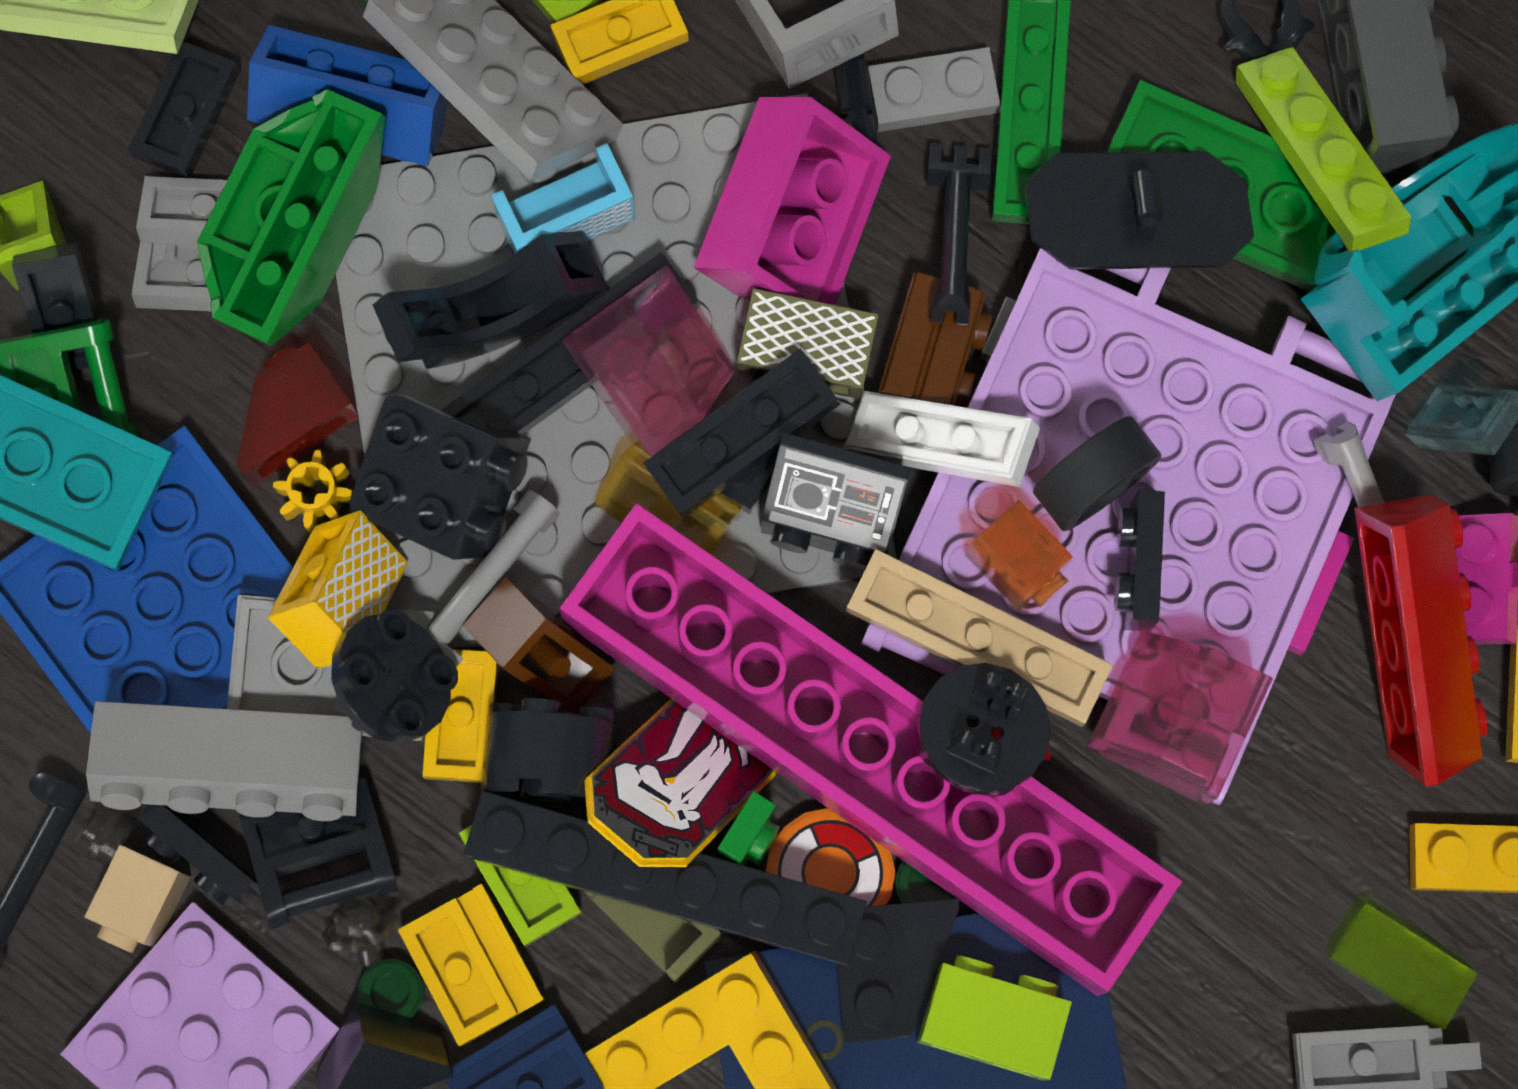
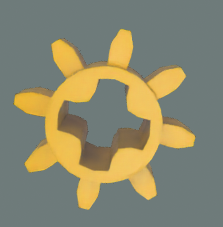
[273,450,353,533]

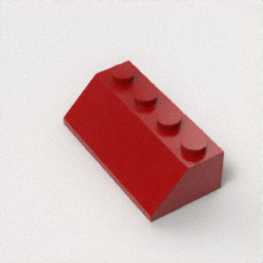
[1354,494,1488,787]

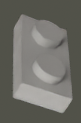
[868,47,1000,132]

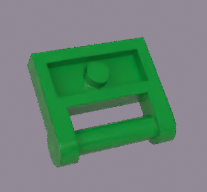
[0,318,140,438]

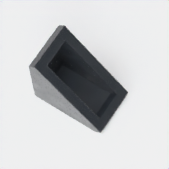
[316,1002,453,1089]

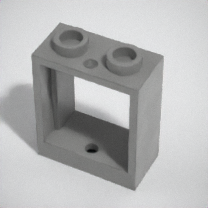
[735,0,899,89]

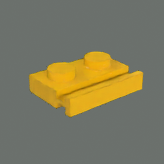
[398,884,545,1047]

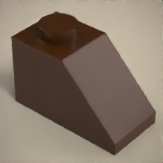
[463,577,616,713]

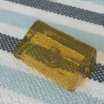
[594,442,741,555]

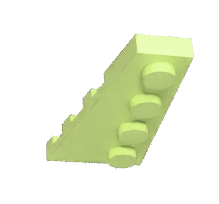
[0,0,199,54]

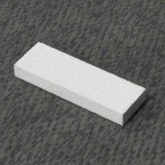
[844,391,1040,487]

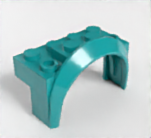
[1301,122,1518,402]

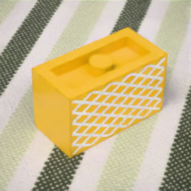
[268,510,408,668]

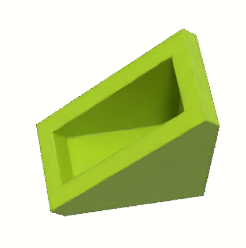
[0,180,67,291]

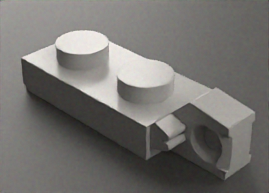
[1292,1025,1482,1089]

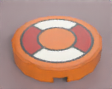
[766,808,895,907]

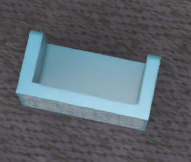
[491,143,636,255]

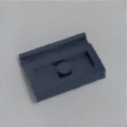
[444,1004,604,1089]

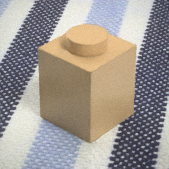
[85,845,191,953]

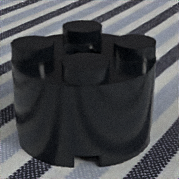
[480,698,617,807]

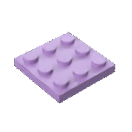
[60,902,341,1089]

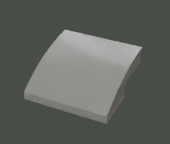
[131,176,227,312]

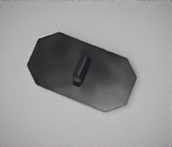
[1024,152,1254,270]

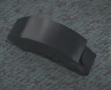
[372,232,608,369]

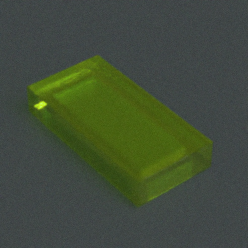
[1328,903,1478,1030]

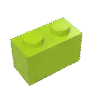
[916,955,1072,1081]

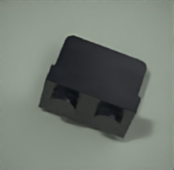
[349,394,531,560]

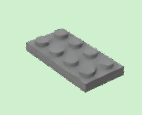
[363,0,623,181]

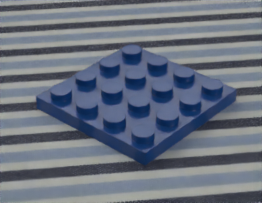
[0,426,293,734]

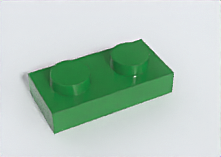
[718,791,780,866]

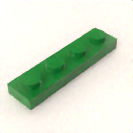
[991,0,1071,224]

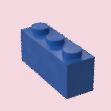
[247,25,447,166]

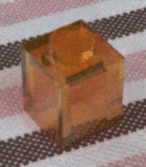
[965,500,1073,612]

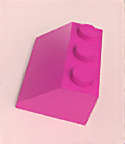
[693,97,891,305]

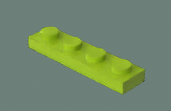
[1235,47,1411,251]

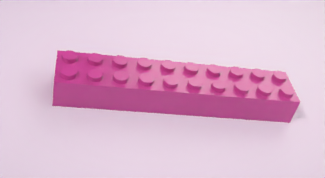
[560,503,1182,996]

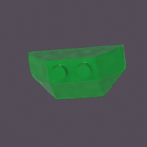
[197,89,386,346]

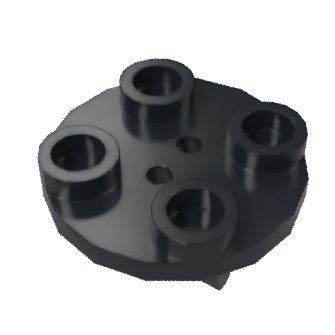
[331,609,458,744]
[917,663,1051,796]

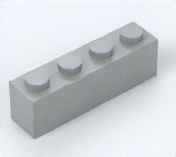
[86,701,362,821]

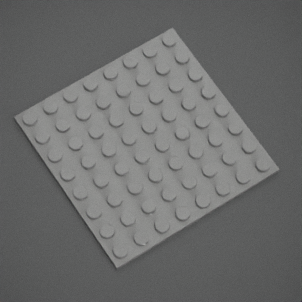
[336,93,897,650]

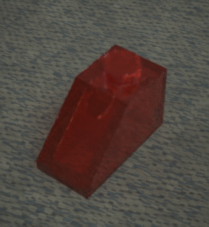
[236,342,358,487]

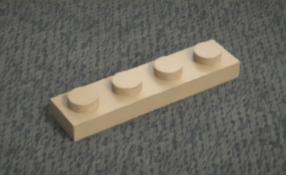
[846,549,1113,727]

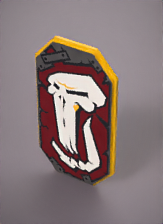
[584,699,776,867]

